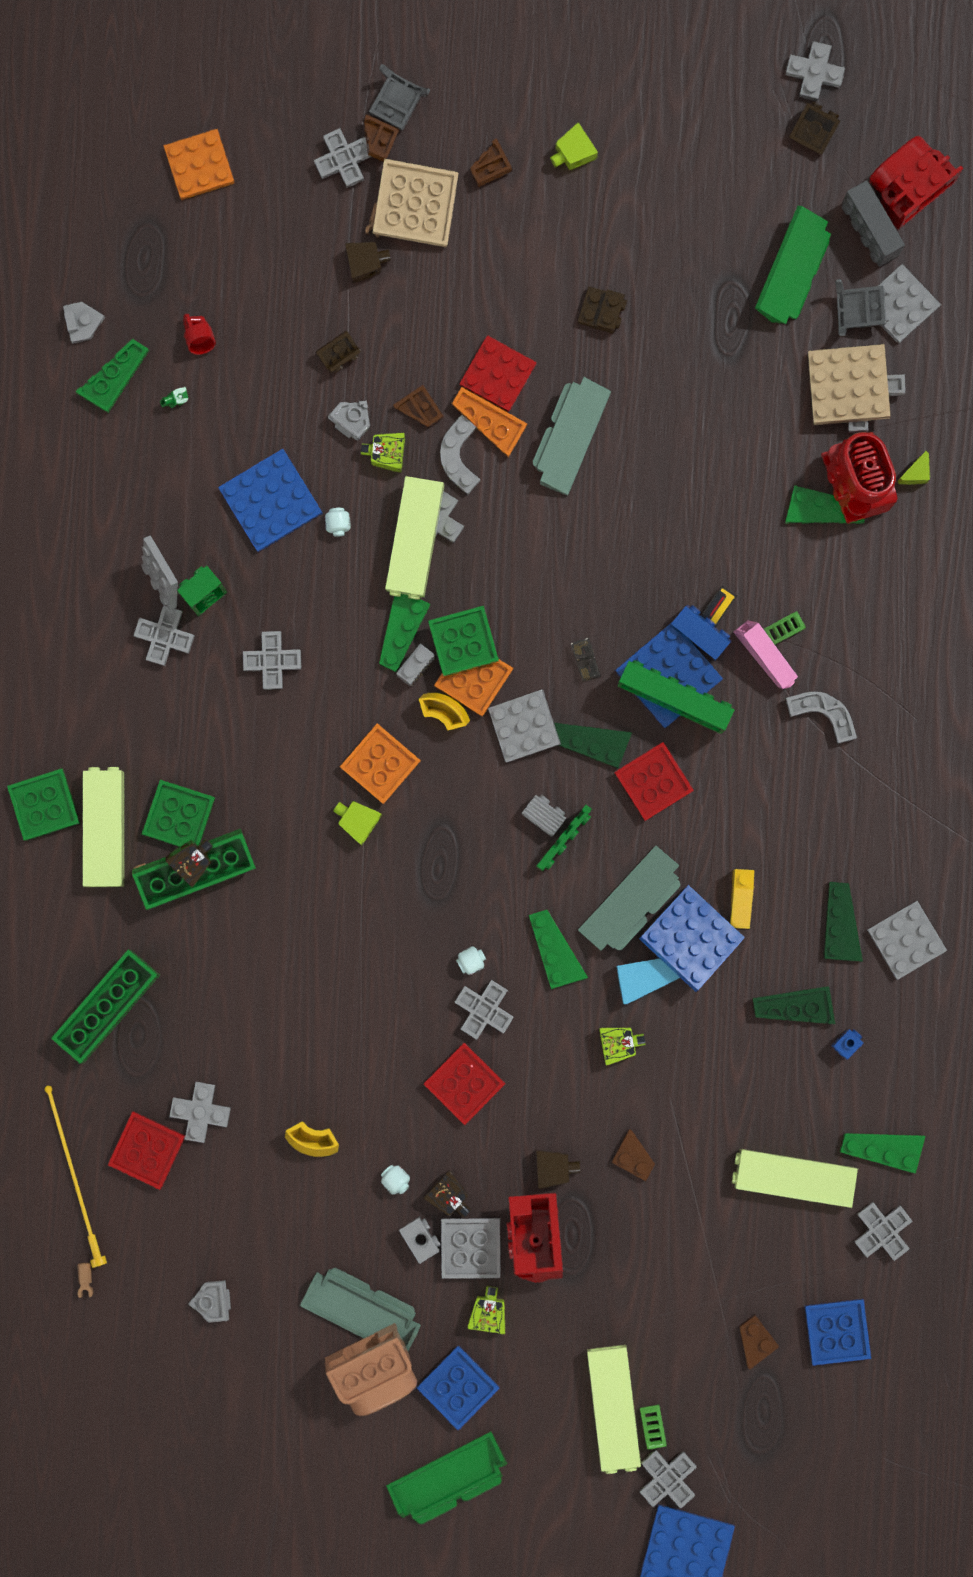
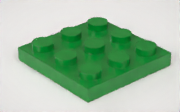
[428,606,499,677]
[7,769,80,841]
[142,780,215,847]

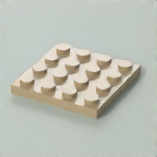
[372,159,459,247]
[808,344,890,425]

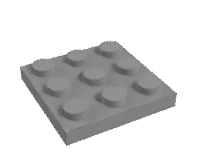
[878,264,941,344]
[141,535,178,610]
[488,690,561,763]
[867,901,947,980]
[441,1218,500,1278]

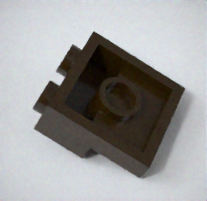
[789,101,841,155]
[578,286,627,334]

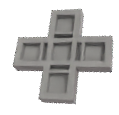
[785,41,845,101]
[314,128,371,188]
[435,491,464,543]
[134,605,195,666]
[243,631,301,690]
[455,980,514,1039]
[170,1082,231,1143]
[854,1202,913,1261]
[639,1449,697,1508]

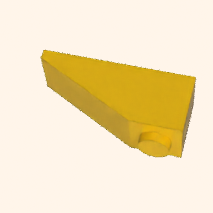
[730,869,754,929]

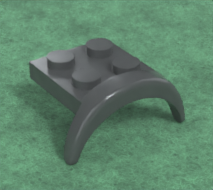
[369,64,430,131]
[835,279,887,336]

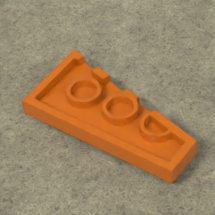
[452,387,527,458]

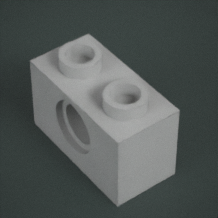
[399,1216,441,1264]

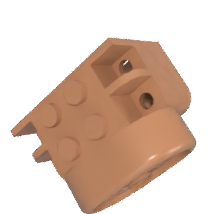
[325,1323,417,1416]

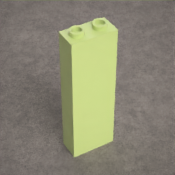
[385,476,444,600]
[83,767,124,887]
[732,1149,858,1208]
[587,1345,641,1474]

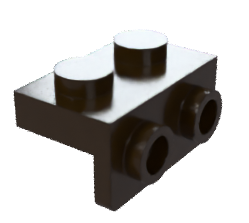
[315,330,361,373]

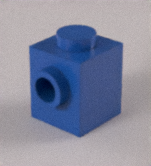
[831,1029,863,1060]

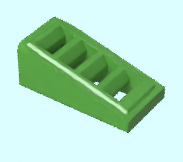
[763,611,806,645]
[640,1404,667,1449]

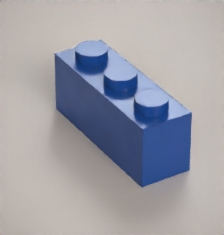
[671,605,731,660]

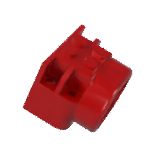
[869,136,963,230]
[821,432,897,524]
[507,1193,563,1283]

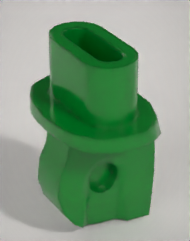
[160,387,188,408]

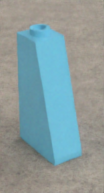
[616,959,680,1004]

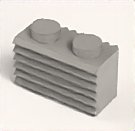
[396,644,434,687]
[522,795,566,837]

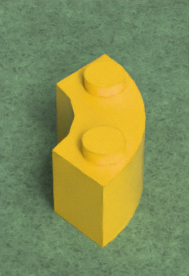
[419,693,470,730]
[285,1121,339,1157]

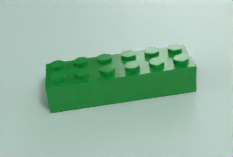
[618,660,735,734]
[132,829,256,910]
[51,949,160,1064]

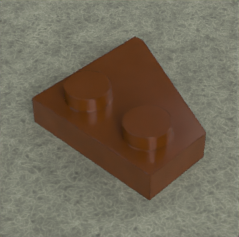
[364,115,399,162]
[470,138,512,187]
[393,385,444,427]
[612,1129,655,1181]
[739,1314,779,1370]

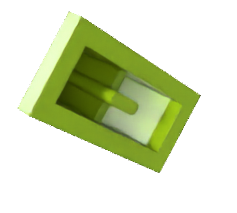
[897,451,930,484]

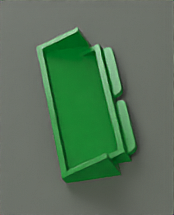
[755,206,831,324]
[386,1432,508,1524]

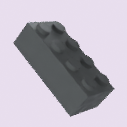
[842,180,905,267]

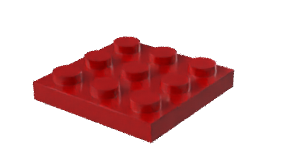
[460,335,537,413]
[614,742,694,821]
[424,1043,506,1125]
[108,1111,186,1190]

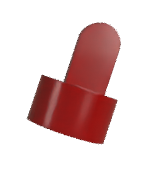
[183,314,216,355]

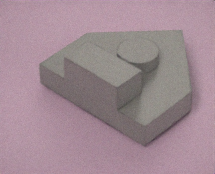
[63,302,105,344]
[328,401,370,441]
[189,1281,231,1322]

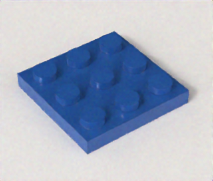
[805,1299,871,1365]
[417,1345,500,1430]

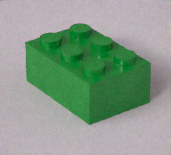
[177,566,228,617]

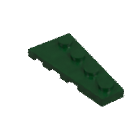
[554,723,632,769]
[823,882,863,962]
[752,986,835,1024]

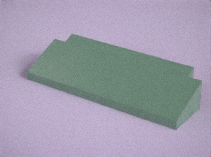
[533,377,611,496]
[578,846,680,951]
[300,1268,421,1351]

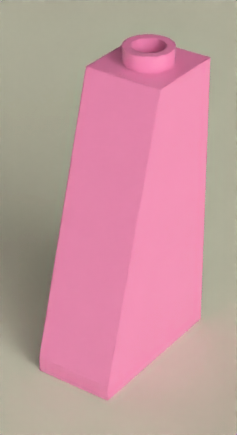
[733,620,798,689]

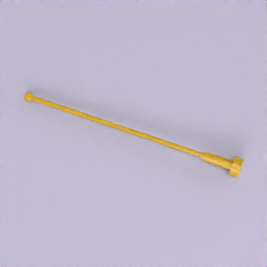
[45,1086,107,1268]

